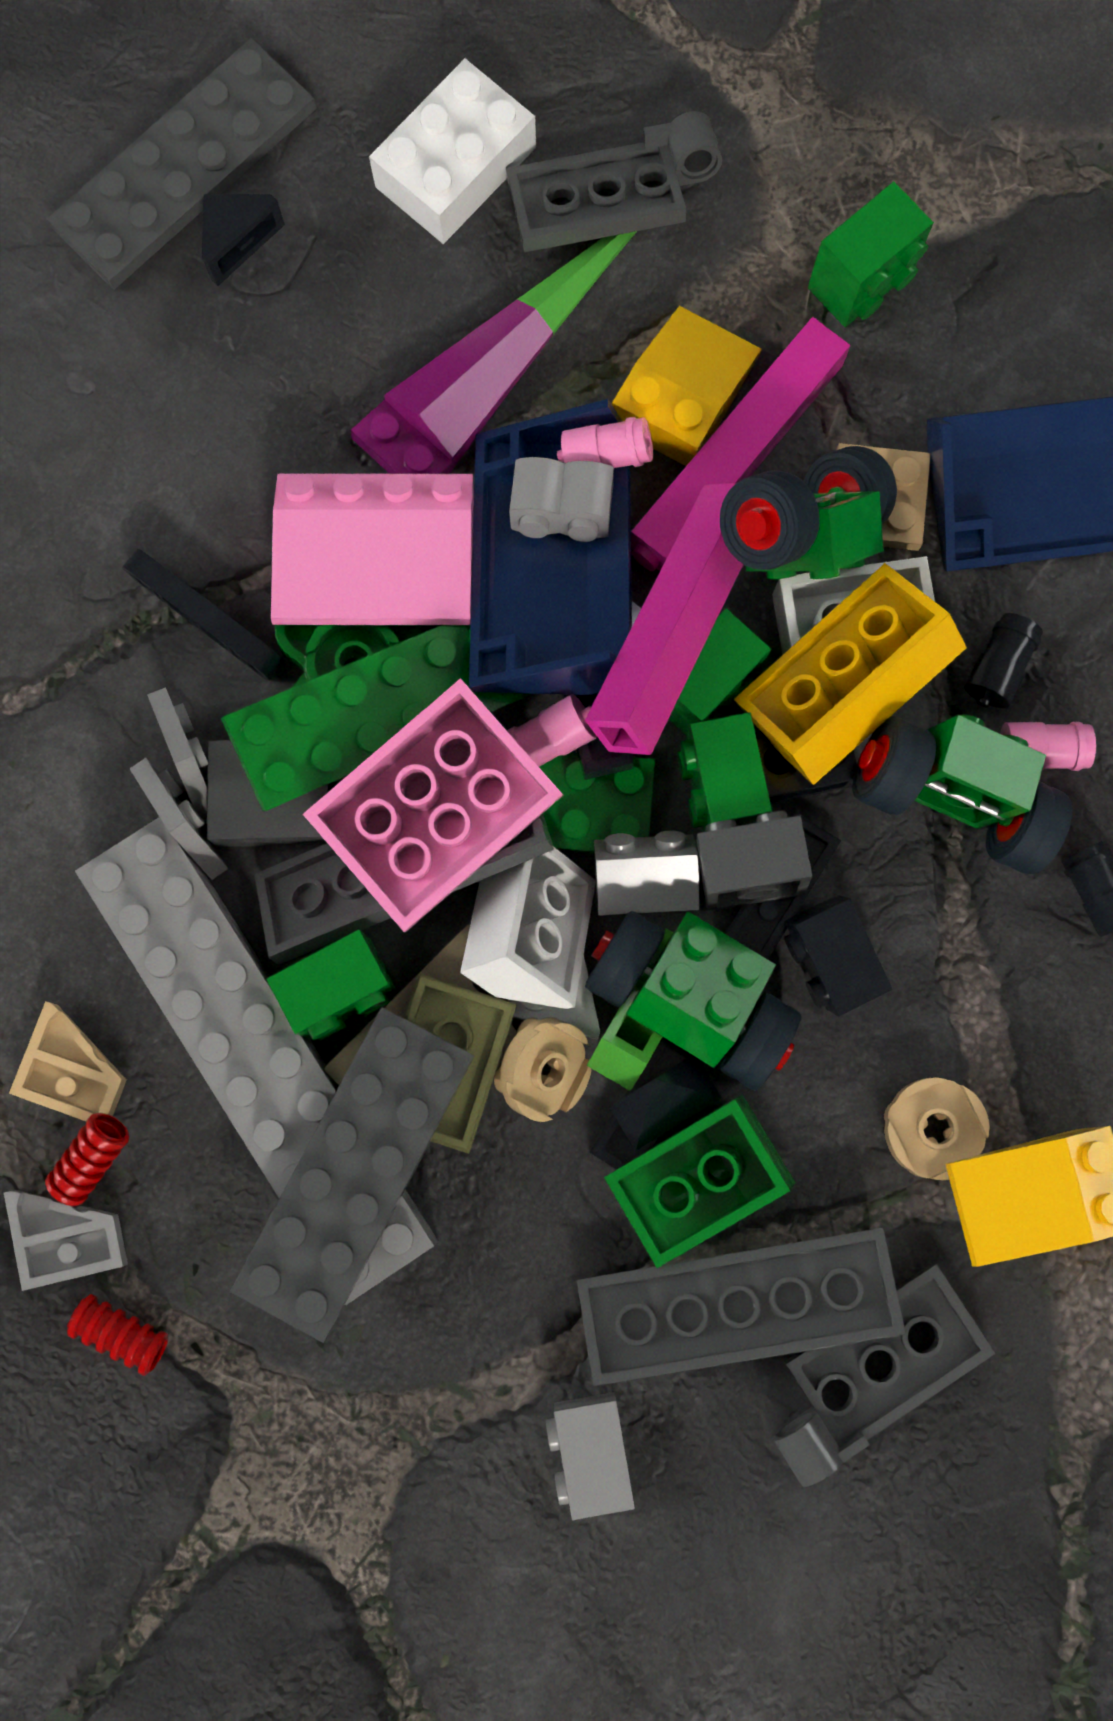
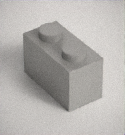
[594,831,699,915]
[546,1392,635,1520]

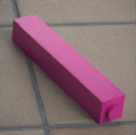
[631,317,850,571]
[585,483,743,755]

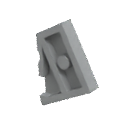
[147,688,208,820]
[130,758,228,880]
[4,1190,128,1291]

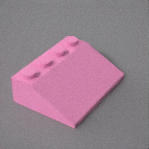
[271,474,474,625]
[303,678,563,932]

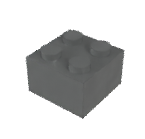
[696,811,812,911]

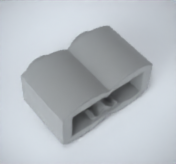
[509,457,614,542]

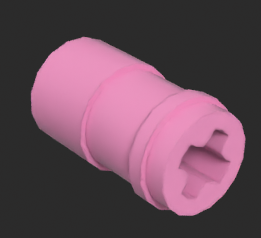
[557,417,653,468]
[507,694,597,767]
[1000,722,1096,771]

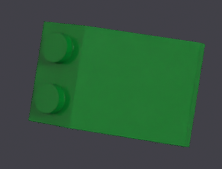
[604,1094,796,1268]

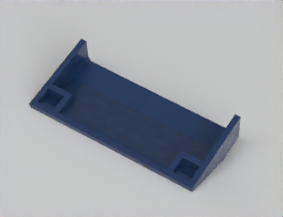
[927,396,1113,571]
[469,399,632,695]

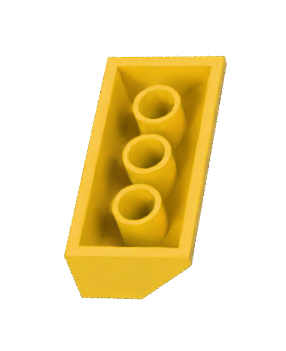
[734,563,967,785]

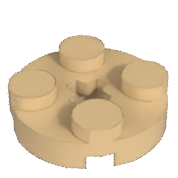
[494,1017,591,1122]
[884,1077,990,1181]

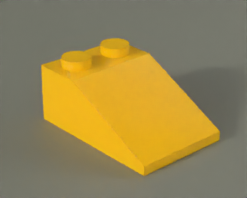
[612,305,762,466]
[945,1126,1113,1267]

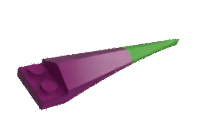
[351,231,637,474]

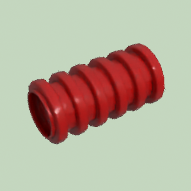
[45,1113,130,1206]
[67,1294,168,1376]

